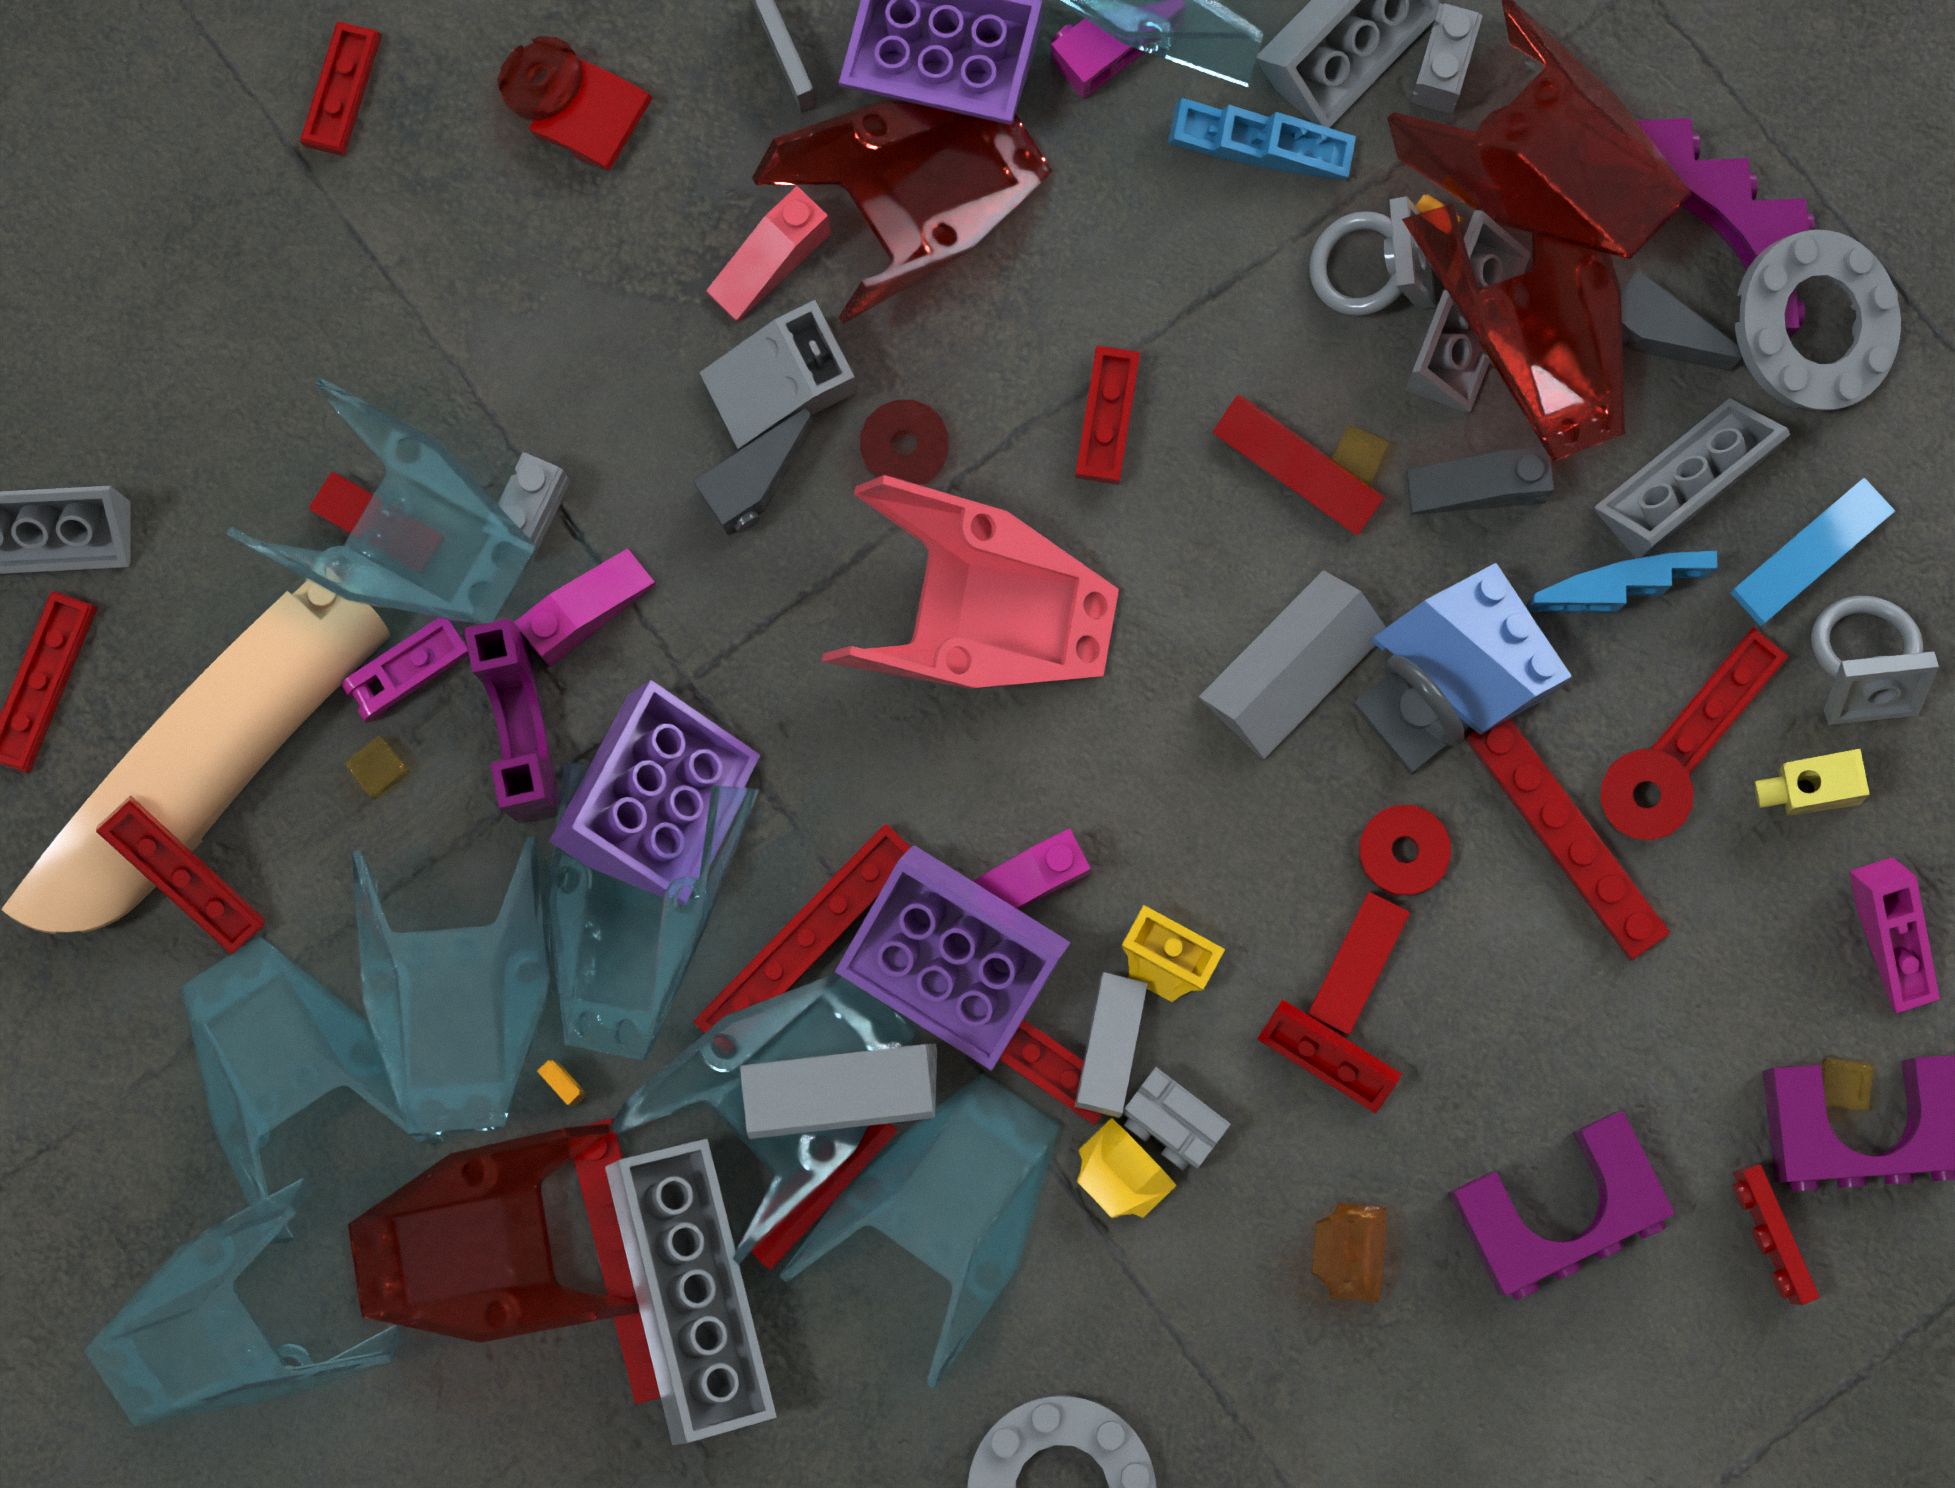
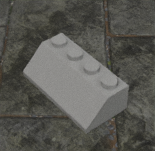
[1255,0,1440,128]

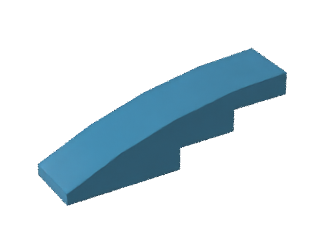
[1168,98,1356,180]
[1730,478,1895,627]
[1527,551,1717,613]

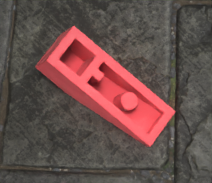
[706,186,832,323]

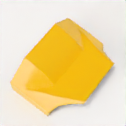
[1121,905,1225,1002]
[1077,1118,1177,1219]

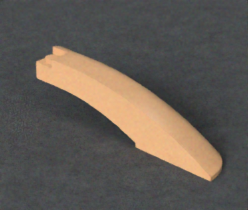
[1,567,390,934]

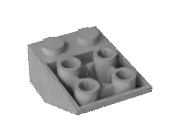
[699,300,858,451]

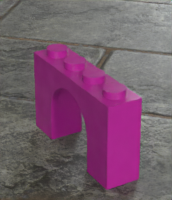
[464,618,563,824]
[1763,1055,1955,1191]
[1448,1111,1675,1300]

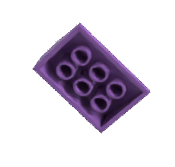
[839,0,1042,125]
[549,680,760,905]
[835,845,1071,1071]

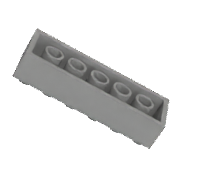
[605,1138,777,1445]

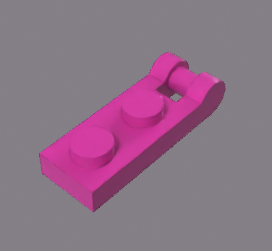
[341,614,469,723]

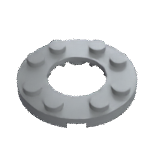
[1735,230,1901,412]
[967,1395,1156,1488]

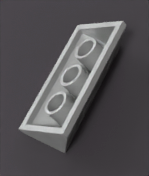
[1405,210,1531,413]
[1594,398,1790,559]
[0,486,131,574]
[1198,570,1386,760]
[740,1044,937,1139]

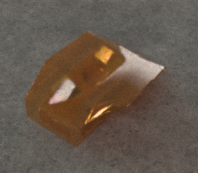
[1311,1203,1386,1303]

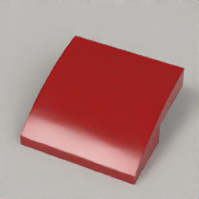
[528,56,653,171]

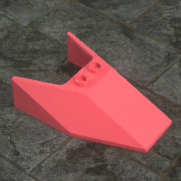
[822,475,1119,689]

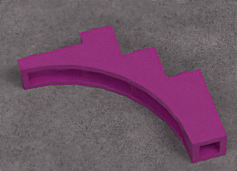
[1576,118,1815,339]

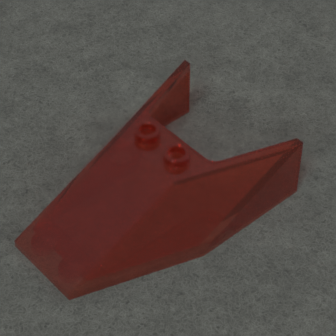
[1387,0,1691,259]
[752,101,1053,324]
[1402,160,1625,461]
[348,1124,640,1343]

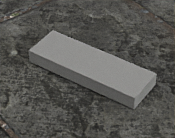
[751,0,816,112]
[1074,972,1148,1118]

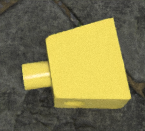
[1754,749,1870,815]

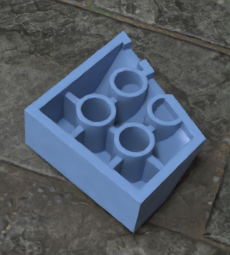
[1370,563,1572,735]

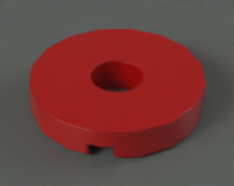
[1600,748,1694,840]
[1358,805,1451,896]

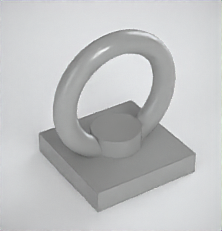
[1309,196,1436,316]
[1811,596,1939,725]

